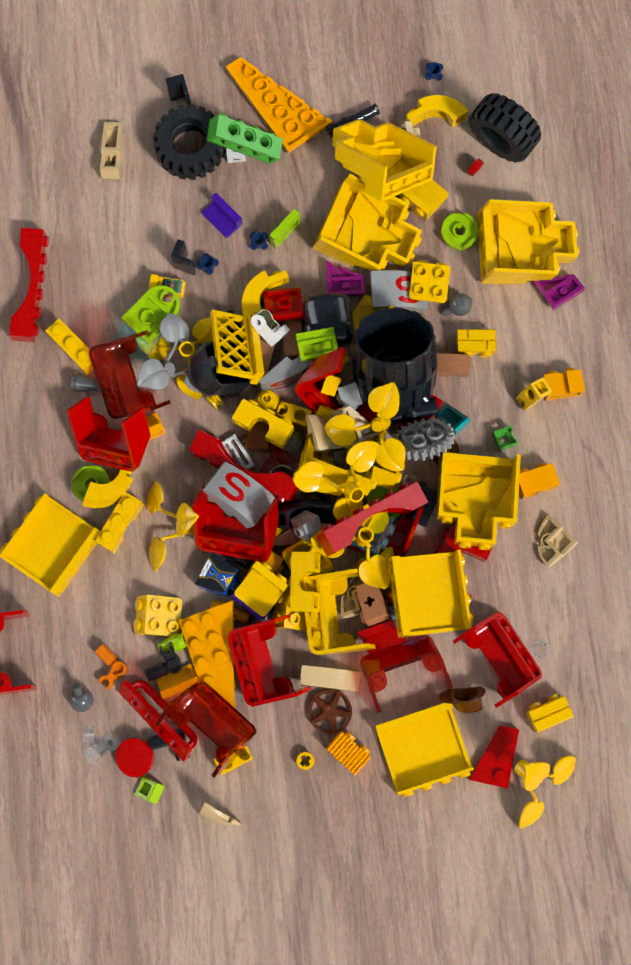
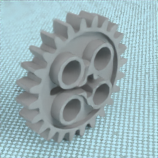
[393,418,455,461]

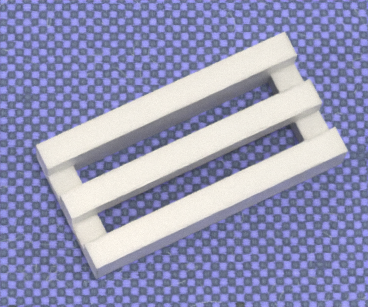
[222,434,255,470]

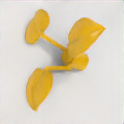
[137,317,224,400]
[324,382,406,471]
[293,441,379,520]
[146,481,199,572]
[310,500,390,589]
[514,755,576,829]

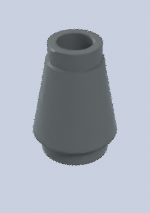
[70,373,99,392]

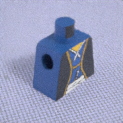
[195,553,242,597]

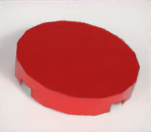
[116,737,154,778]

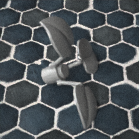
[137,313,200,393]

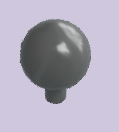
[442,293,473,316]
[284,431,305,454]
[69,683,94,712]

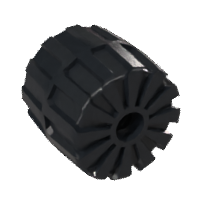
[352,307,438,414]

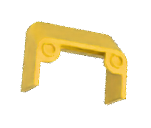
[305,569,375,655]

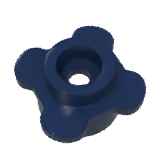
[425,62,443,81]
[250,232,268,250]
[197,253,219,275]

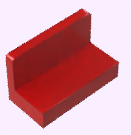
[357,619,405,654]

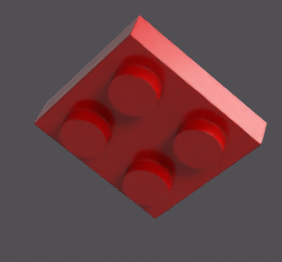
[263,287,304,322]

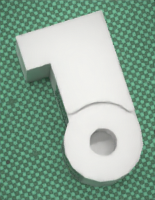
[251,309,290,347]

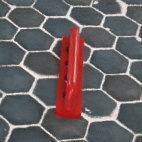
[119,680,198,761]

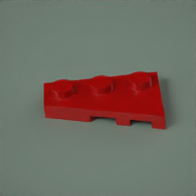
[469,725,519,789]

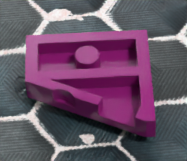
[326,261,365,297]
[533,274,585,310]

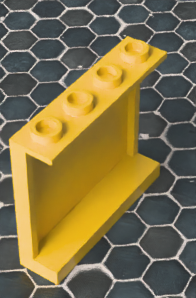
[0,493,101,597]
[388,550,473,638]
[375,703,474,798]

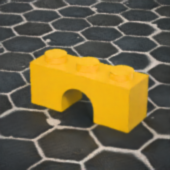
[45,318,101,376]
[232,399,294,449]
[95,492,144,554]
[288,552,321,613]

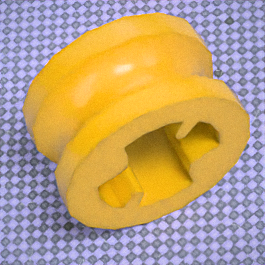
[205,396,224,410]
[296,752,314,770]

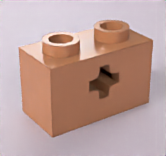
[355,584,392,627]

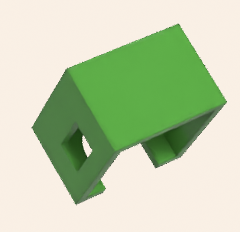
[492,425,518,452]

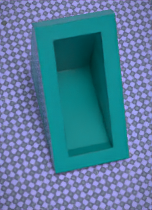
[434,404,470,436]

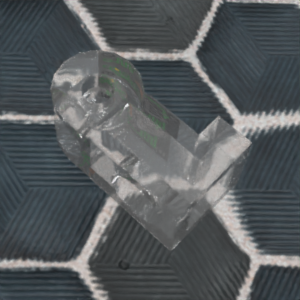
[82,734,120,768]

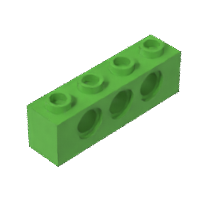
[207,114,283,164]

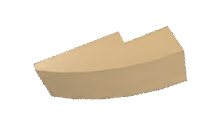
[100,122,123,179]
[300,665,360,692]

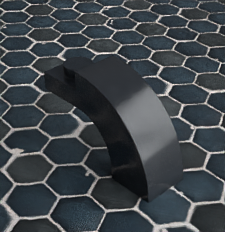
[277,498,338,530]

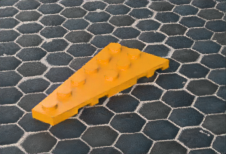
[226,57,333,153]
[178,601,236,732]

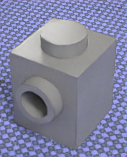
[336,379,363,410]
[290,510,322,542]

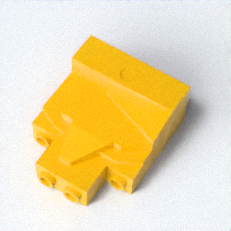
[332,119,437,202]
[312,174,422,271]
[477,199,579,284]
[298,405,402,496]
[436,449,521,550]

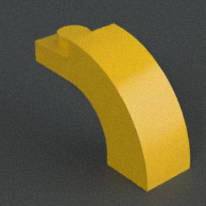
[406,95,469,128]
[242,270,289,317]
[82,469,133,508]

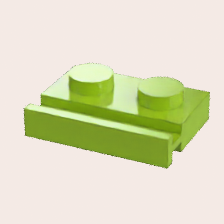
[269,209,300,249]
[295,327,338,362]

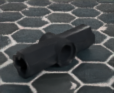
[390,397,439,423]

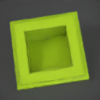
[135,776,165,804]

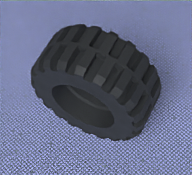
[469,93,541,163]
[153,104,225,180]

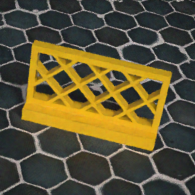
[210,309,264,385]

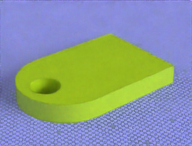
[121,285,181,344]

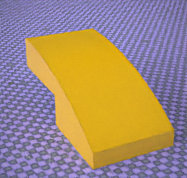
[321,375,341,397]

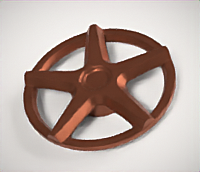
[308,690,352,734]

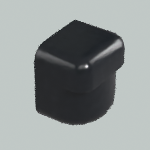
[303,293,354,347]
[190,340,251,398]

